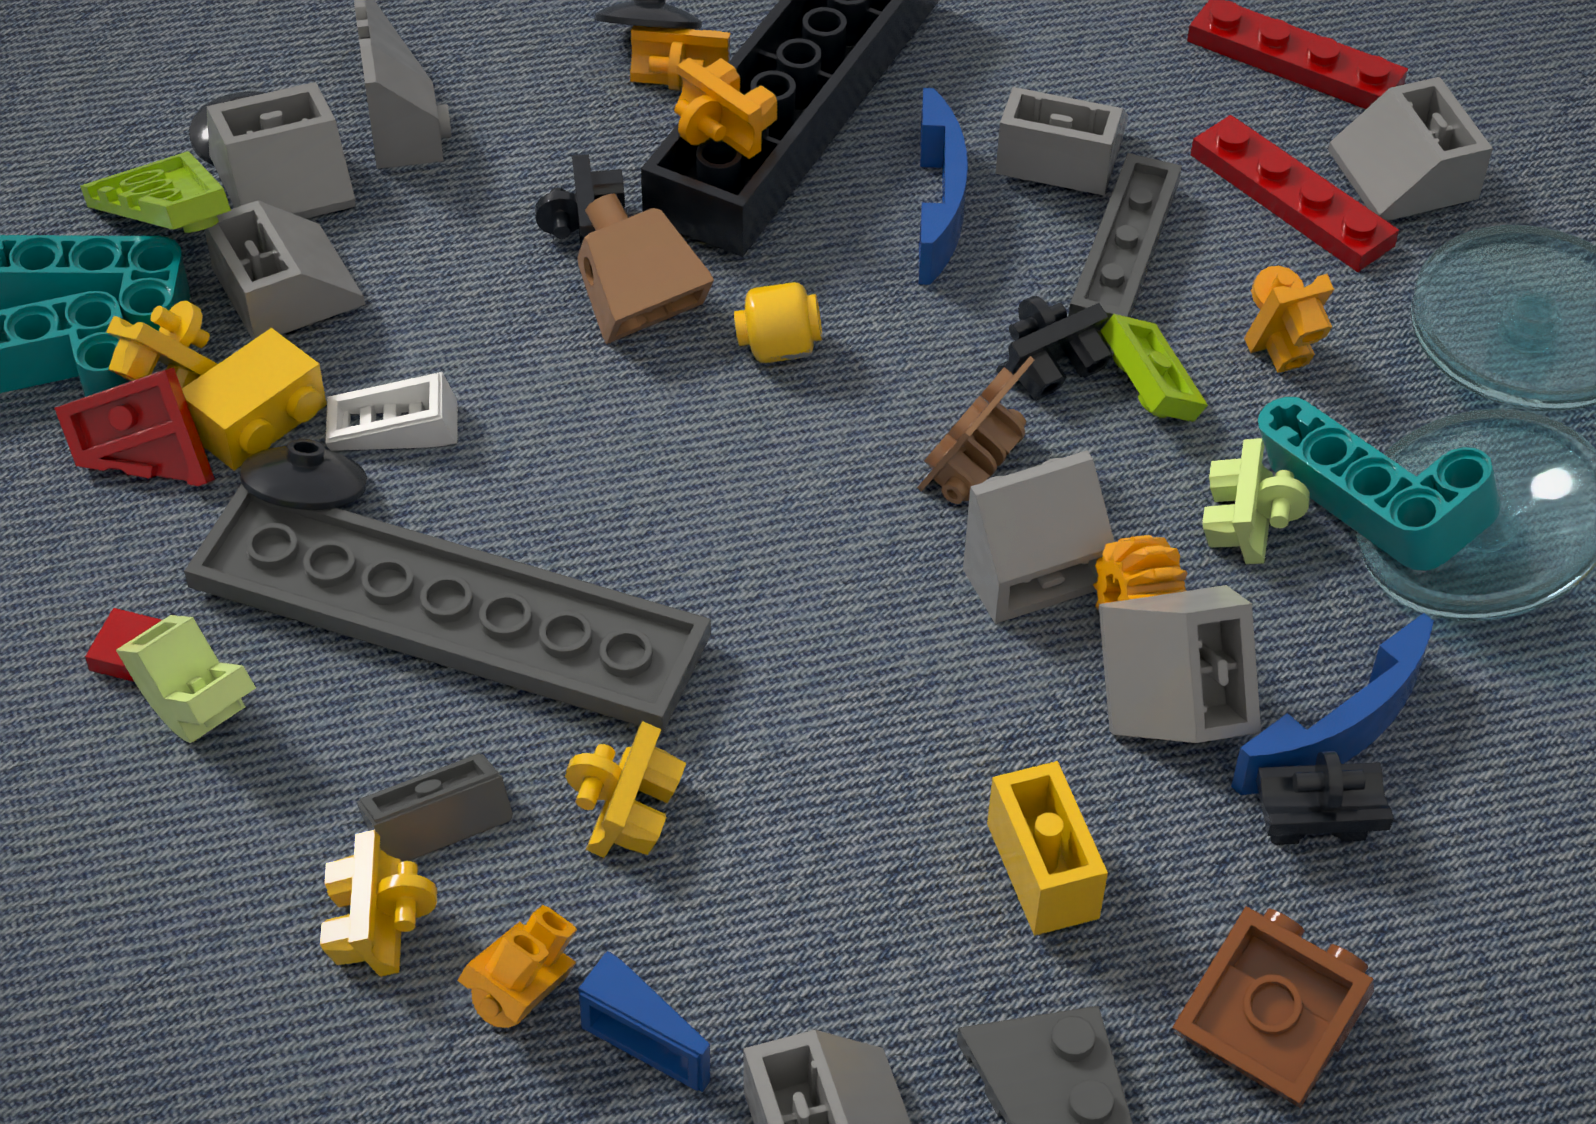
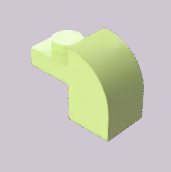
[116,615,256,743]

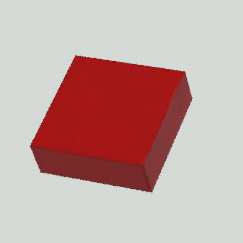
[85,608,162,682]

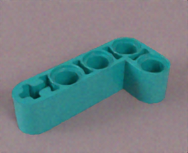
[0,235,190,331]
[0,291,131,397]
[1258,397,1501,571]

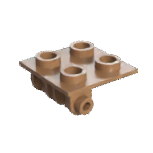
[917,356,1034,504]

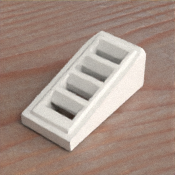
[326,372,458,451]

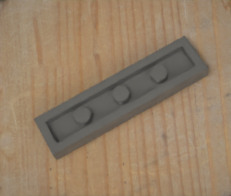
[1068,153,1182,328]

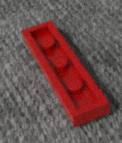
[1187,0,1408,109]
[1191,115,1399,272]

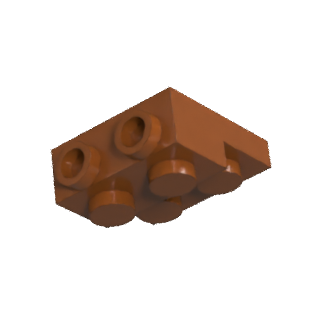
[1172,906,1374,1109]

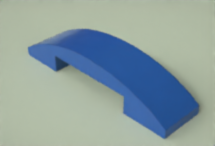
[918,88,968,285]
[1231,613,1434,795]

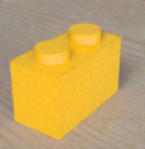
[182,328,327,471]
[987,761,1108,936]

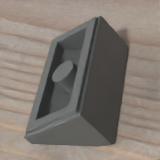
[357,753,513,862]

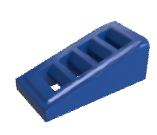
[578,951,710,1092]

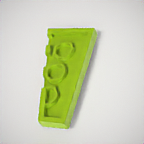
[80,151,231,233]

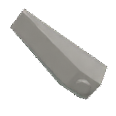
[354,0,452,169]

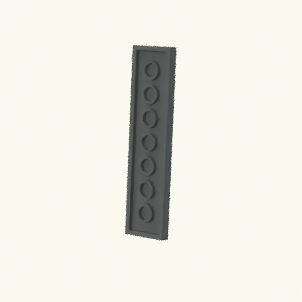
[184,484,711,733]

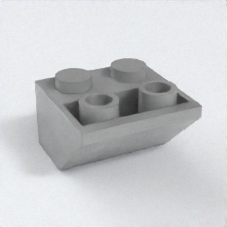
[1328,77,1493,221]
[207,82,355,219]
[995,87,1128,196]
[204,200,365,340]
[963,450,1114,624]
[1099,585,1261,743]
[743,1030,911,1124]

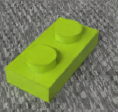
[1101,314,1208,422]

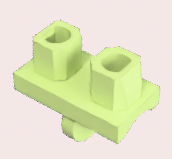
[1202,438,1310,564]

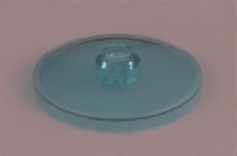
[1410,225,1596,411]
[1355,409,1596,621]

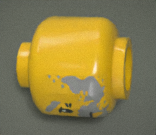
[734,282,823,363]

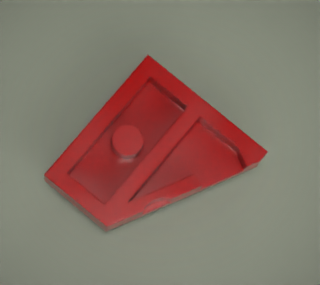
[54,367,215,486]

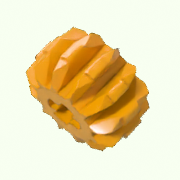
[1093,535,1188,610]

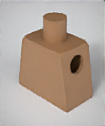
[577,194,714,344]

